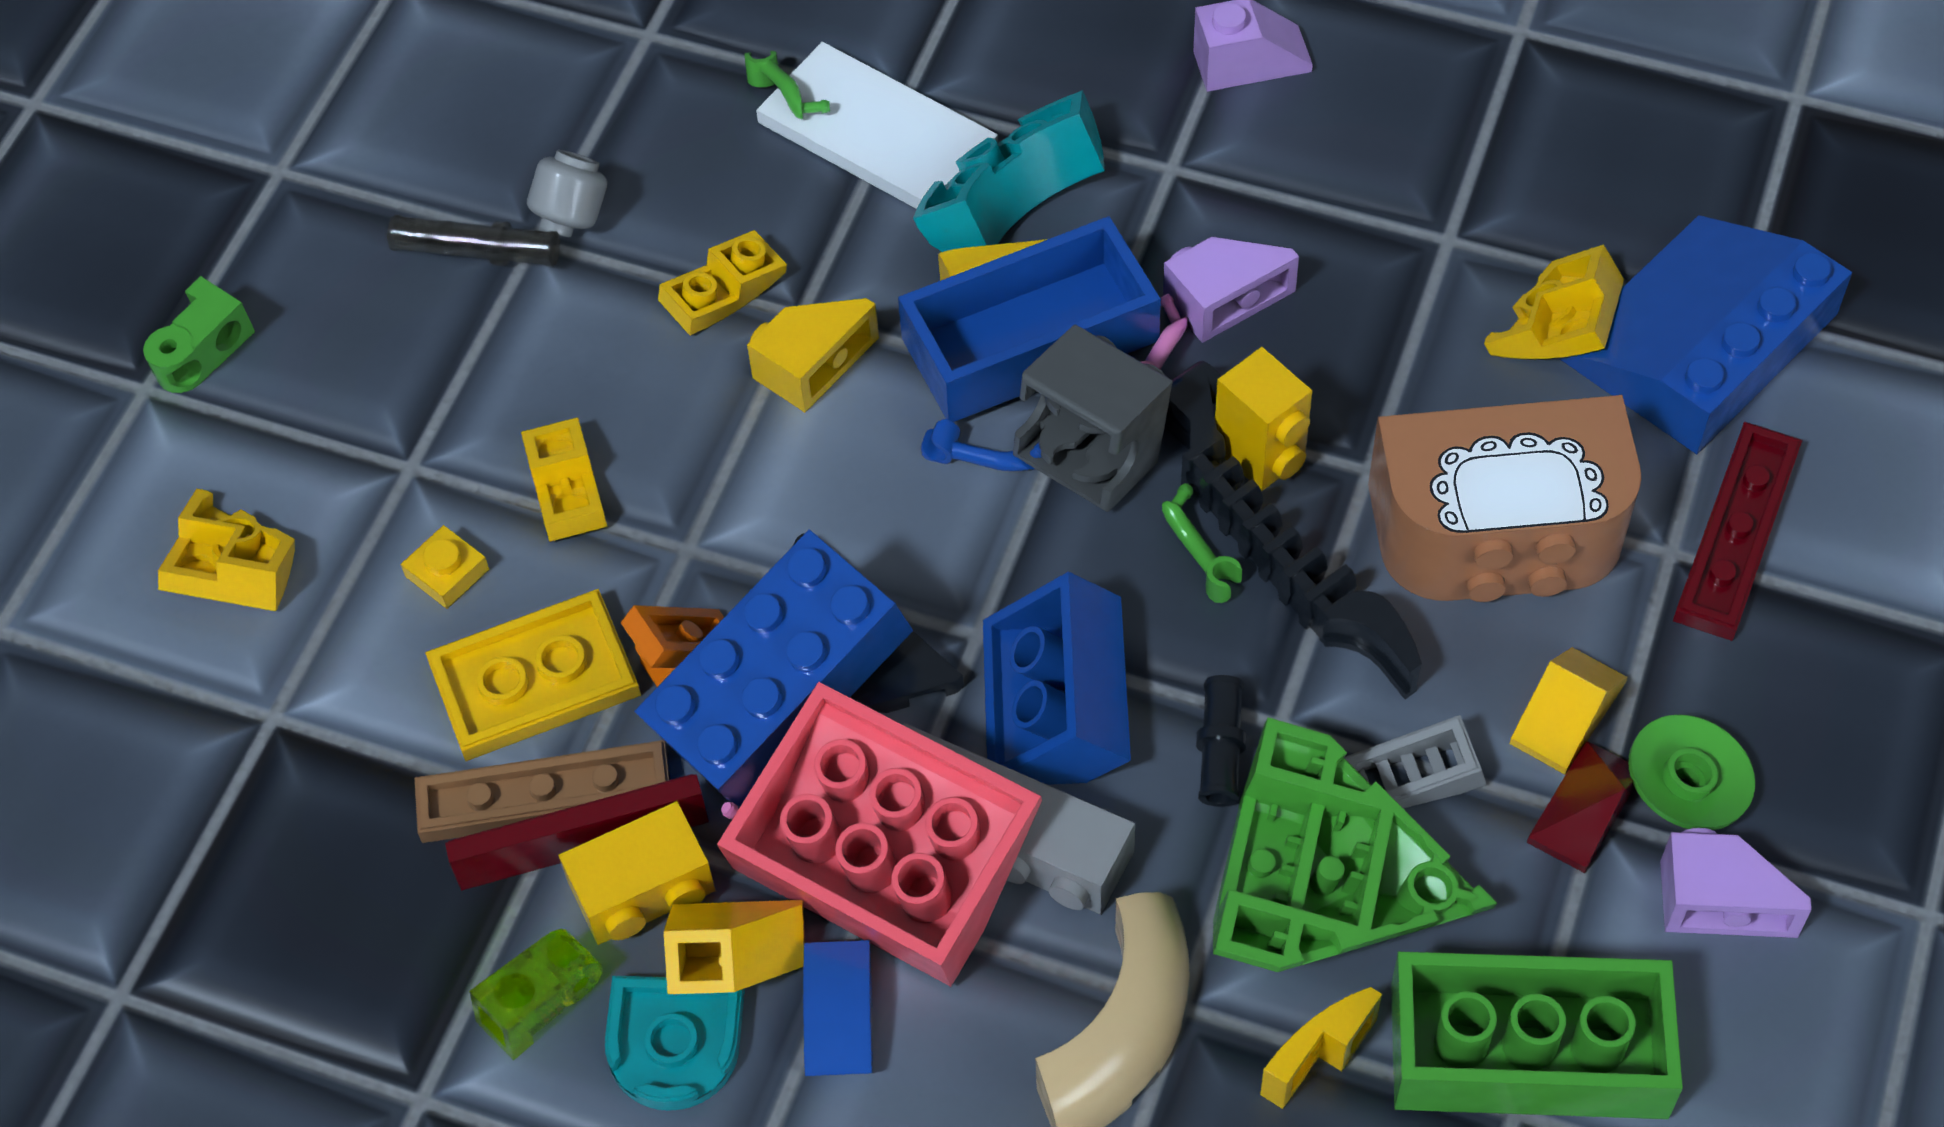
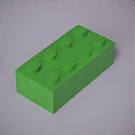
[1391,952,1683,1119]

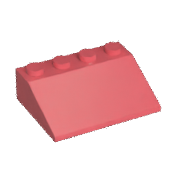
[717,681,1042,987]

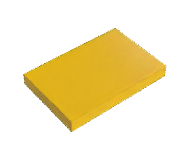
[425,588,641,762]

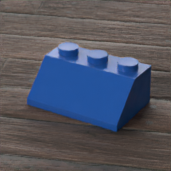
[983,571,1131,785]

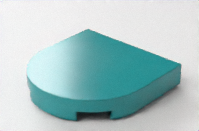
[605,976,745,1111]

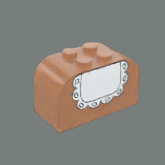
[1368,395,1641,602]

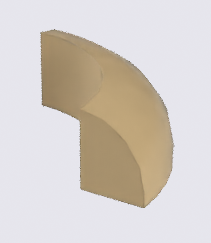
[1035,892,1190,1127]

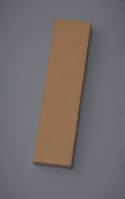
[414,740,670,843]

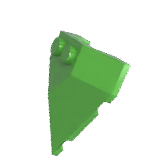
[1213,717,1497,972]

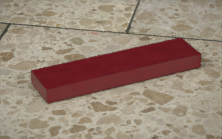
[1673,422,1802,641]
[445,774,709,891]

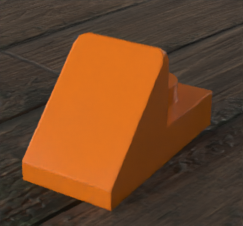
[621,605,724,687]

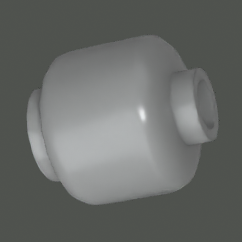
[527,149,608,237]

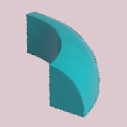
[913,90,1105,252]

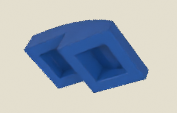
[803,940,873,1076]

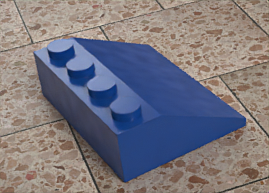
[1558,215,1852,455]

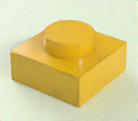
[400,525,489,609]

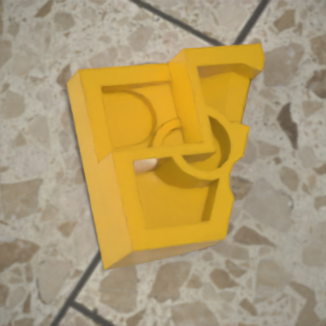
[1484,244,1624,359]
[158,488,295,611]

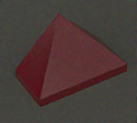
[1527,741,1635,873]

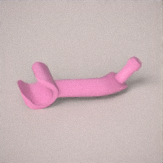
[1141,294,1188,369]

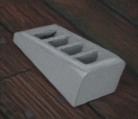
[1345,715,1487,808]

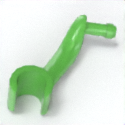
[744,51,830,119]
[1162,483,1242,603]

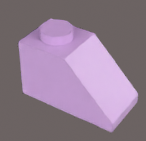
[1193,0,1313,92]
[1163,237,1299,343]
[1660,828,1811,938]

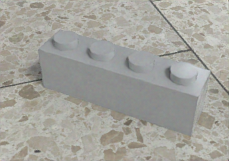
[904,723,1135,915]

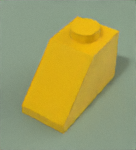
[747,298,879,413]

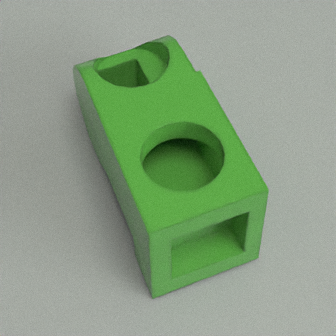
[143,276,255,393]

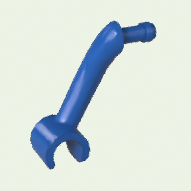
[921,419,1042,471]

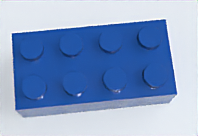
[898,216,1161,422]
[634,529,913,808]

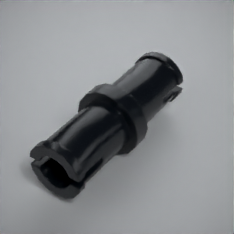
[1196,675,1247,807]

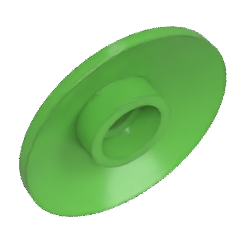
[1628,715,1755,830]

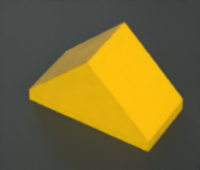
[1509,647,1628,775]

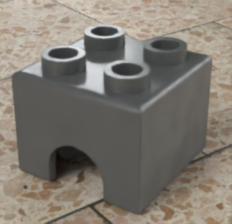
[1013,324,1173,512]

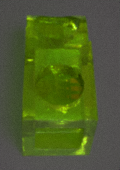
[469,929,603,1061]

